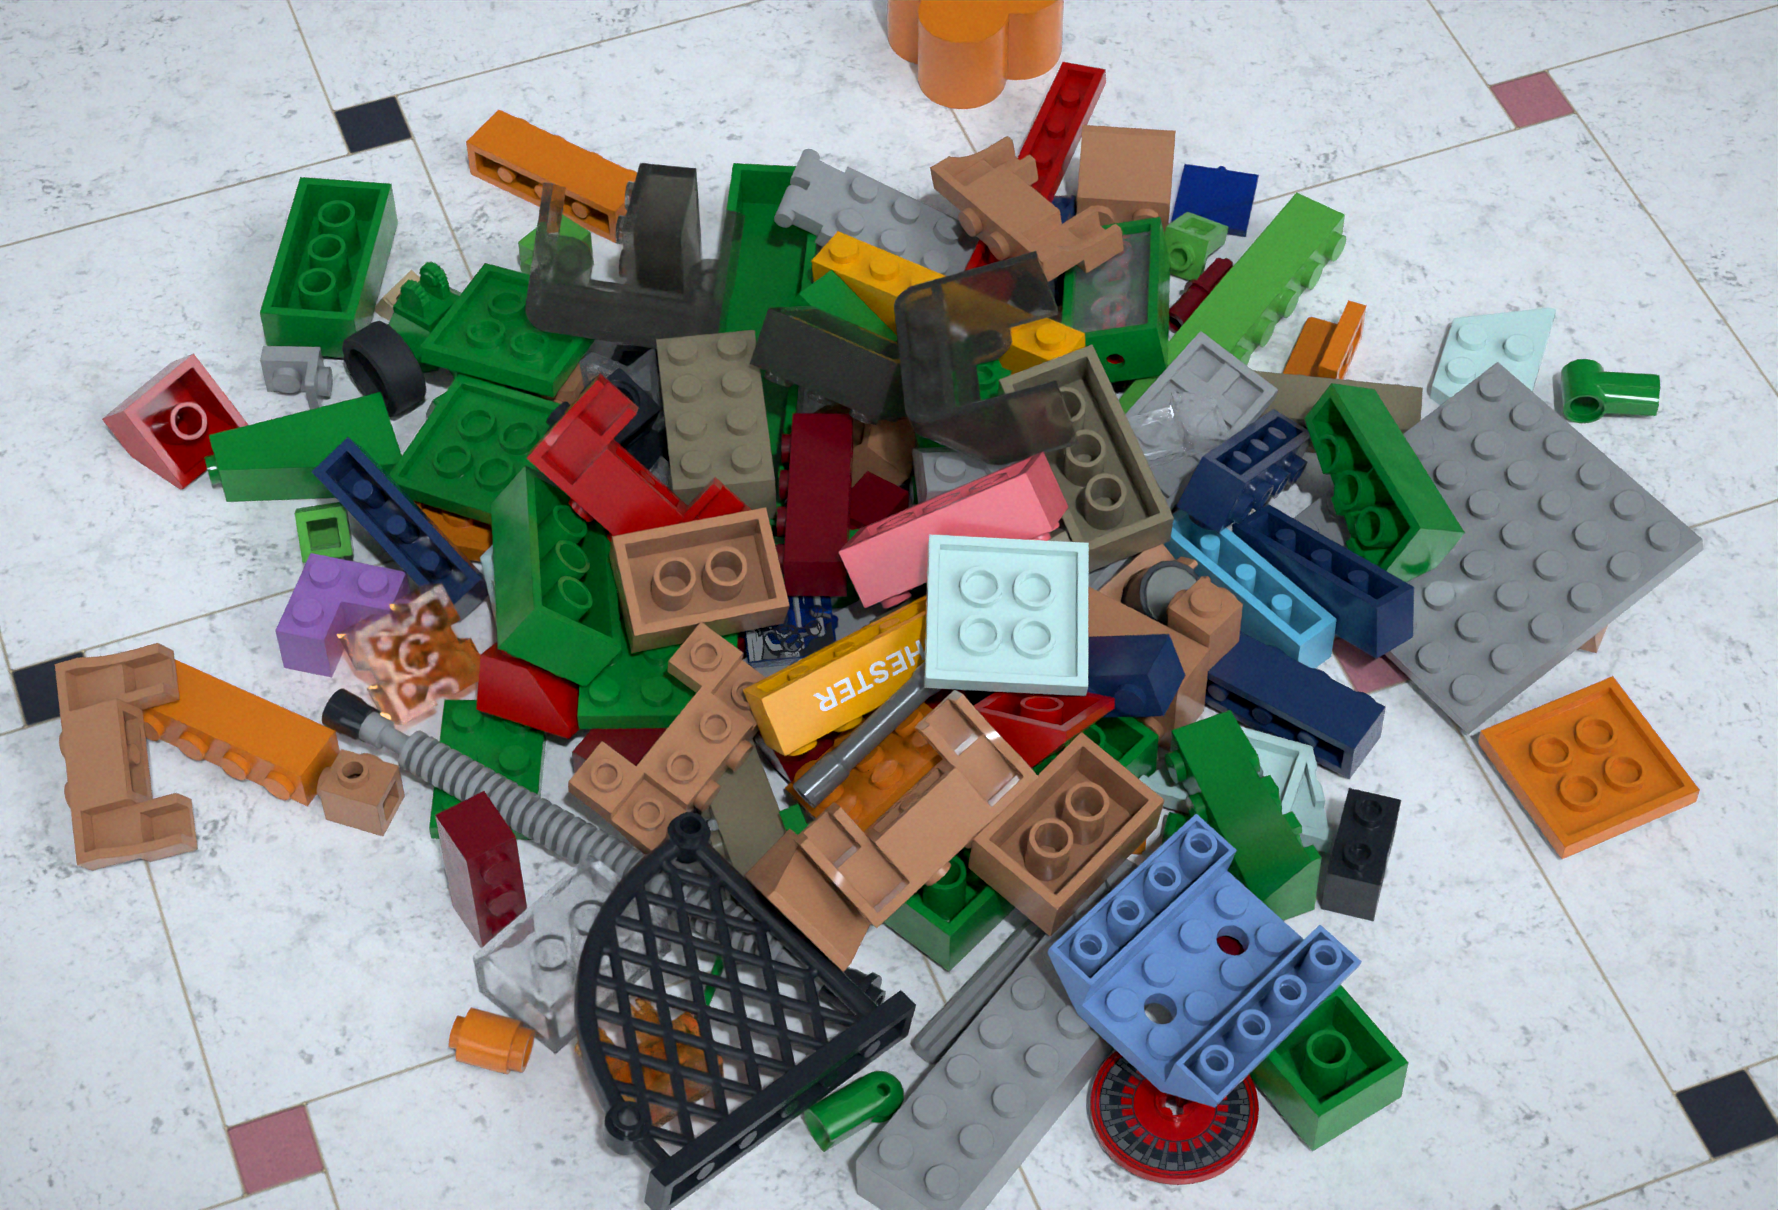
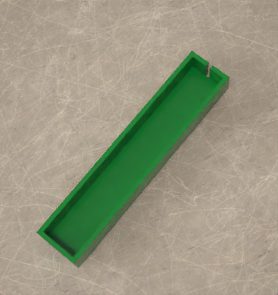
[708,163,822,536]

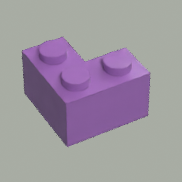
[275,553,413,678]

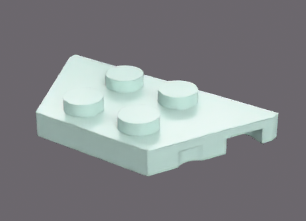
[1430,308,1556,405]
[1139,726,1334,854]

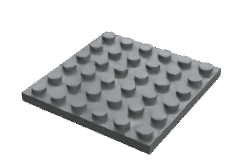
[1294,362,1703,734]

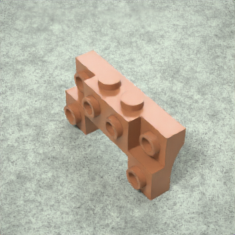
[930,136,1124,283]
[568,622,766,855]
[55,643,198,871]
[793,690,1038,928]

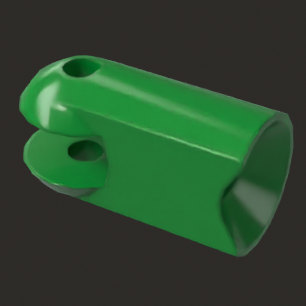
[804,1071,904,1152]

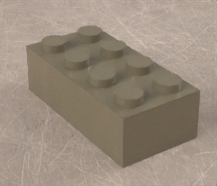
[656,330,777,519]
[998,345,1174,572]

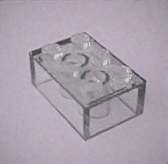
[473,854,672,1055]

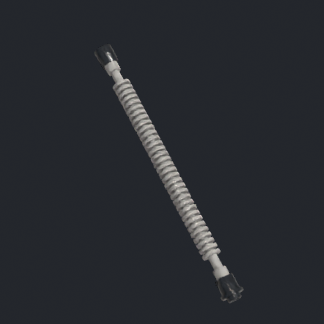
[322,688,886,1016]

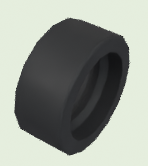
[342,321,427,417]

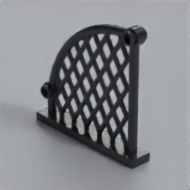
[574,812,916,1210]

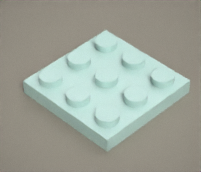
[924,534,1089,696]

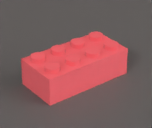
[839,451,1068,608]

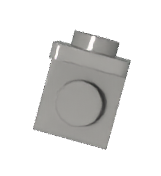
[260,346,333,409]

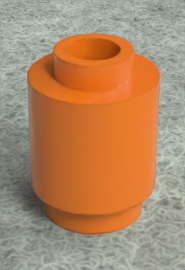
[449,1007,535,1075]

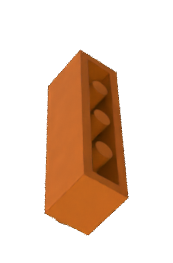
[466,109,650,244]
[142,659,340,806]

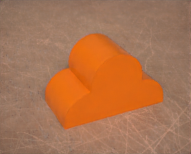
[887,0,1064,109]

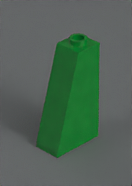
[204,392,402,502]

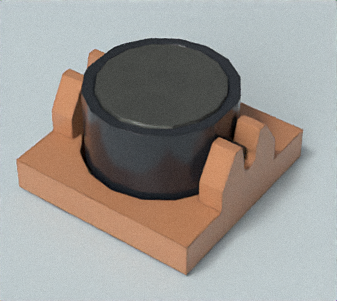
[1097,544,1211,627]

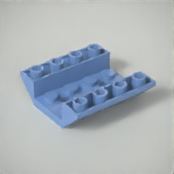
[1047,814,1362,1107]

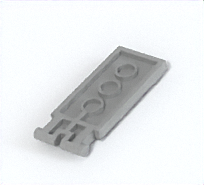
[774,149,979,281]

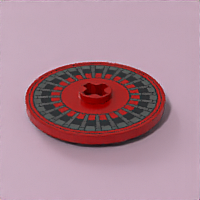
[1090,1051,1259,1185]

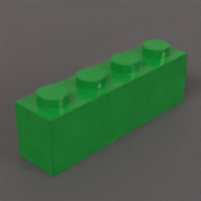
[1304,383,1465,582]
[1165,710,1322,921]

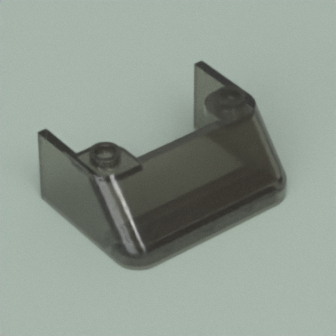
[526,182,745,349]
[894,251,1079,466]

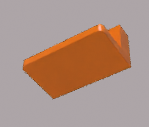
[1283,300,1367,380]

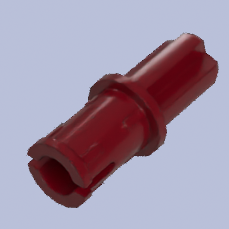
[1169,258,1233,334]

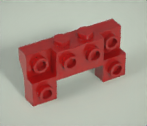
[527,373,752,542]

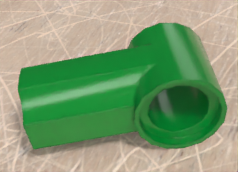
[1561,359,1661,424]

